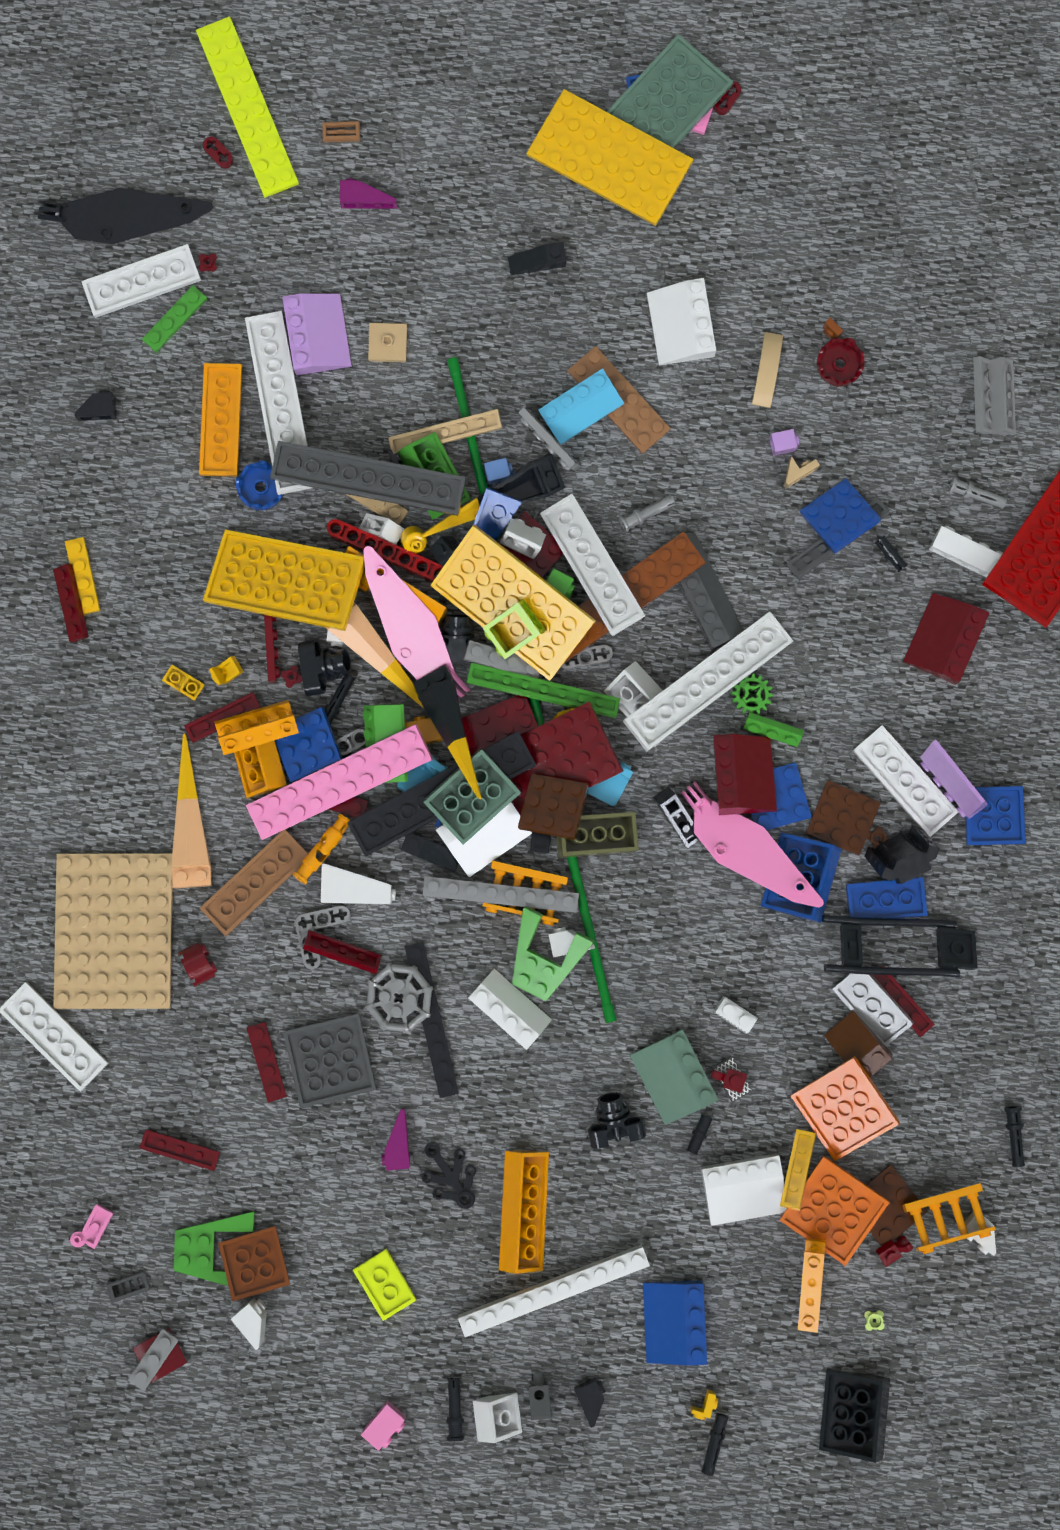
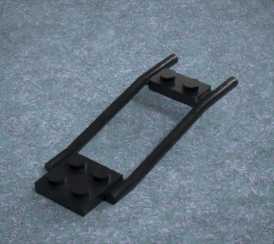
[822,915,978,977]

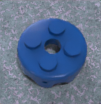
[236,461,283,511]

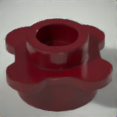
[198,253,217,272]
[281,666,302,688]

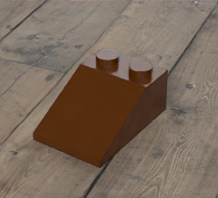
[824,1010,893,1077]

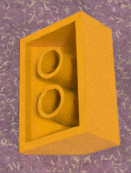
[234,740,287,799]

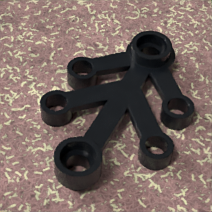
[421,1142,476,1209]

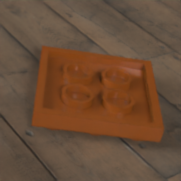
[218,1226,291,1302]

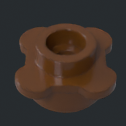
[867,826,889,849]

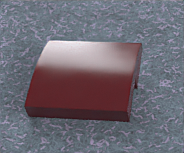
[132,1327,187,1384]

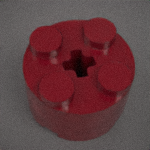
[177,942,218,987]

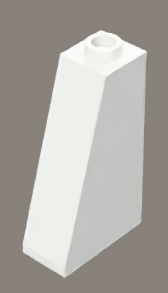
[321,864,396,905]

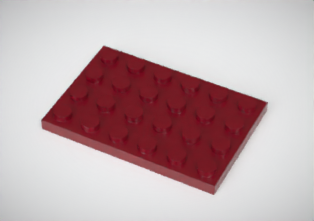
[510,702,624,816]

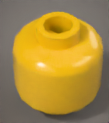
[400,526,427,554]

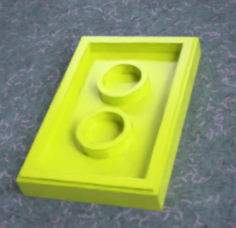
[353,1248,417,1321]

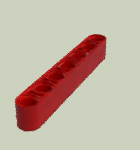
[327,519,443,582]

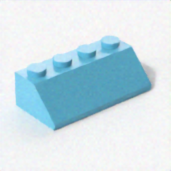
[539,368,625,444]

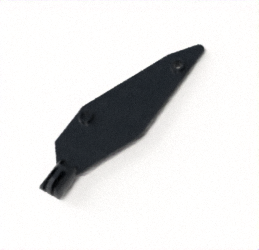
[38,188,213,244]

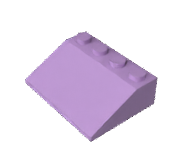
[282,294,352,375]
[920,740,988,819]

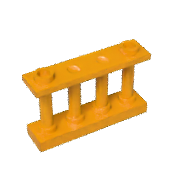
[214,700,299,755]
[482,861,568,926]
[902,1183,996,1254]
[798,1238,826,1333]

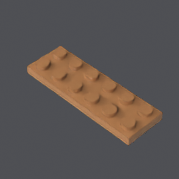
[567,346,671,454]
[199,829,308,936]

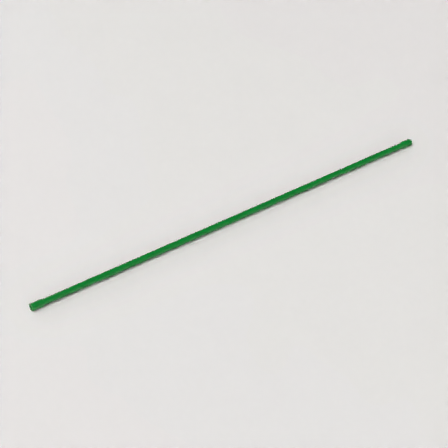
[447,357,617,1023]

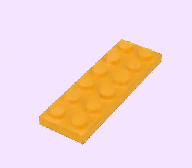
[199,363,243,477]

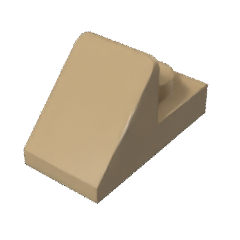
[784,457,820,489]

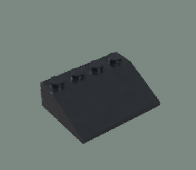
[819,1369,890,1463]

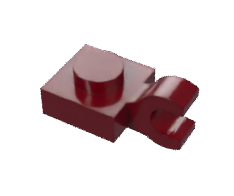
[711,1068,747,1093]
[875,1236,913,1267]

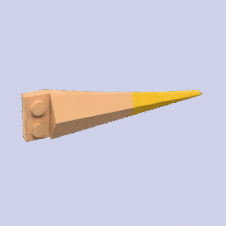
[325,602,424,708]
[171,733,212,889]

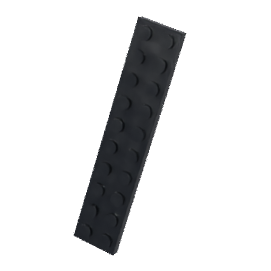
[347,731,536,857]

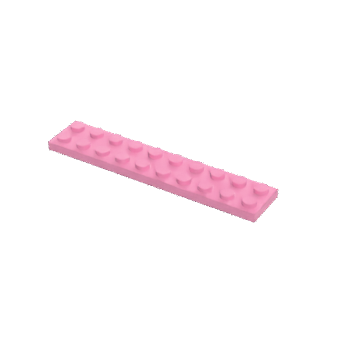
[246,724,433,840]

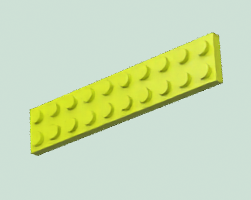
[196,16,299,198]

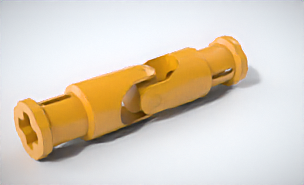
[292,814,350,885]

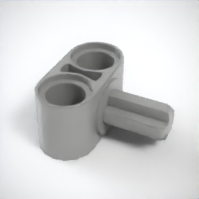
[336,729,366,757]

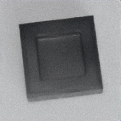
[530,832,551,853]

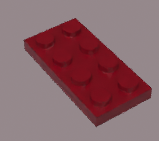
[462,695,538,756]

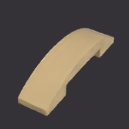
[752,332,783,408]

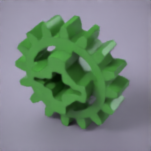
[731,674,773,715]

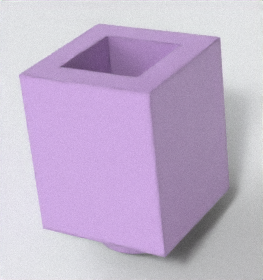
[769,429,799,456]

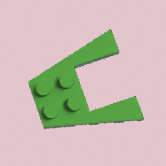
[512,906,595,1001]
[174,1211,255,1286]

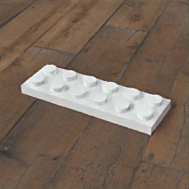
[81,244,201,318]
[852,725,958,837]
[0,982,109,1092]

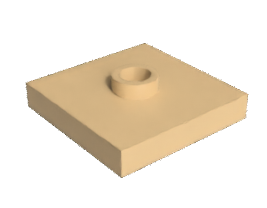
[368,323,407,362]

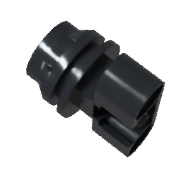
[441,614,475,663]
[298,639,351,697]
[588,1092,646,1149]

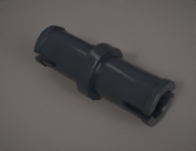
[875,536,908,572]
[686,1114,713,1155]

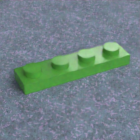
[142,285,207,353]

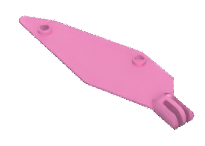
[364,546,470,701]
[680,781,824,908]

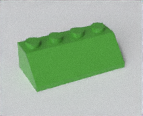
[396,432,471,520]
[363,704,408,783]

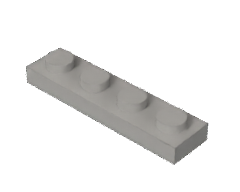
[463,640,539,678]

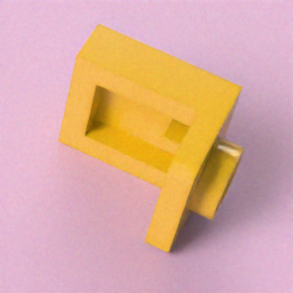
[209,656,244,686]
[690,1389,718,1420]

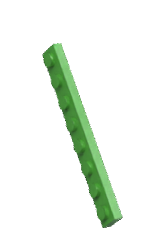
[466,663,620,718]

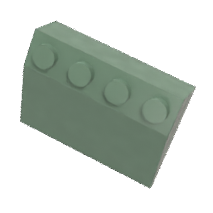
[423,747,521,845]
[630,1029,718,1125]

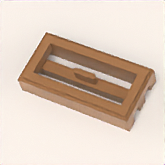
[322,121,360,142]

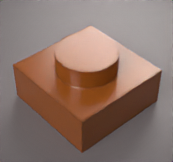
[823,317,843,339]

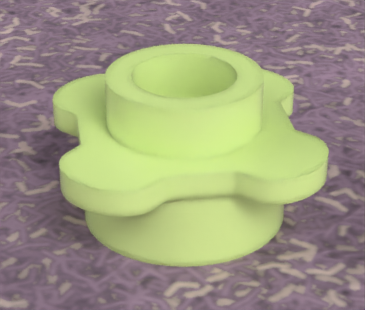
[864,1310,885,1331]

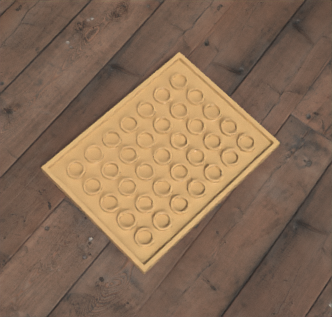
[53,854,173,1009]

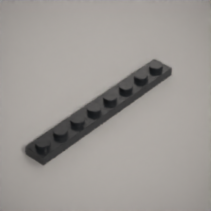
[404,942,459,1098]

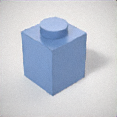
[484,458,513,485]

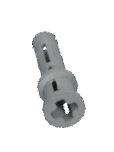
[948,476,1007,509]
[619,495,675,532]

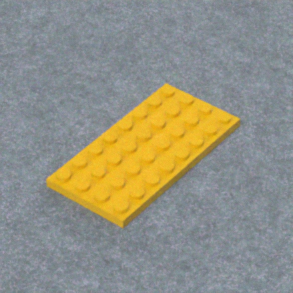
[526,89,694,226]
[430,525,596,681]
[203,530,365,631]

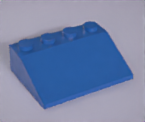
[761,832,842,923]
[643,1280,707,1365]

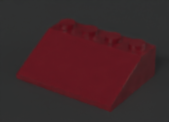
[903,593,989,685]
[713,734,777,815]

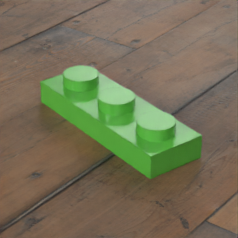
[743,712,804,747]

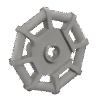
[365,962,434,1034]

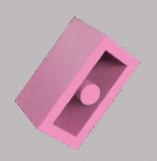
[361,1401,406,1451]

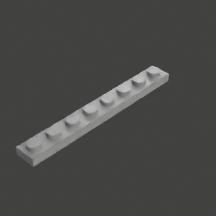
[423,876,579,913]

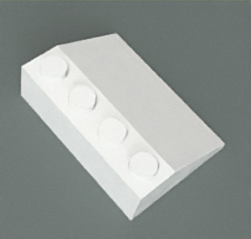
[647,278,716,365]
[436,802,532,877]
[700,1153,787,1226]

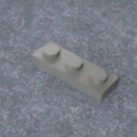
[128,1328,179,1391]

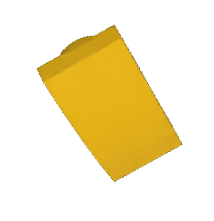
[162,665,205,701]

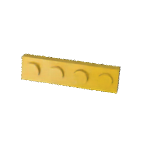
[65,537,101,615]
[780,1129,816,1211]

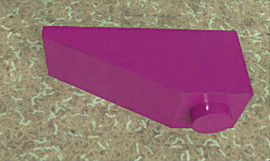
[340,178,397,209]
[381,1108,411,1171]

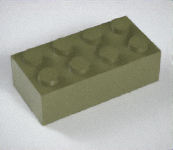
[556,812,639,858]

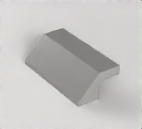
[973,356,1016,434]

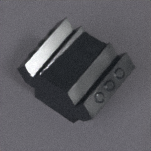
[864,825,940,884]

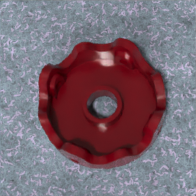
[816,338,865,387]

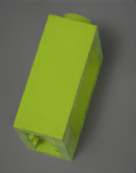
[483,599,546,659]

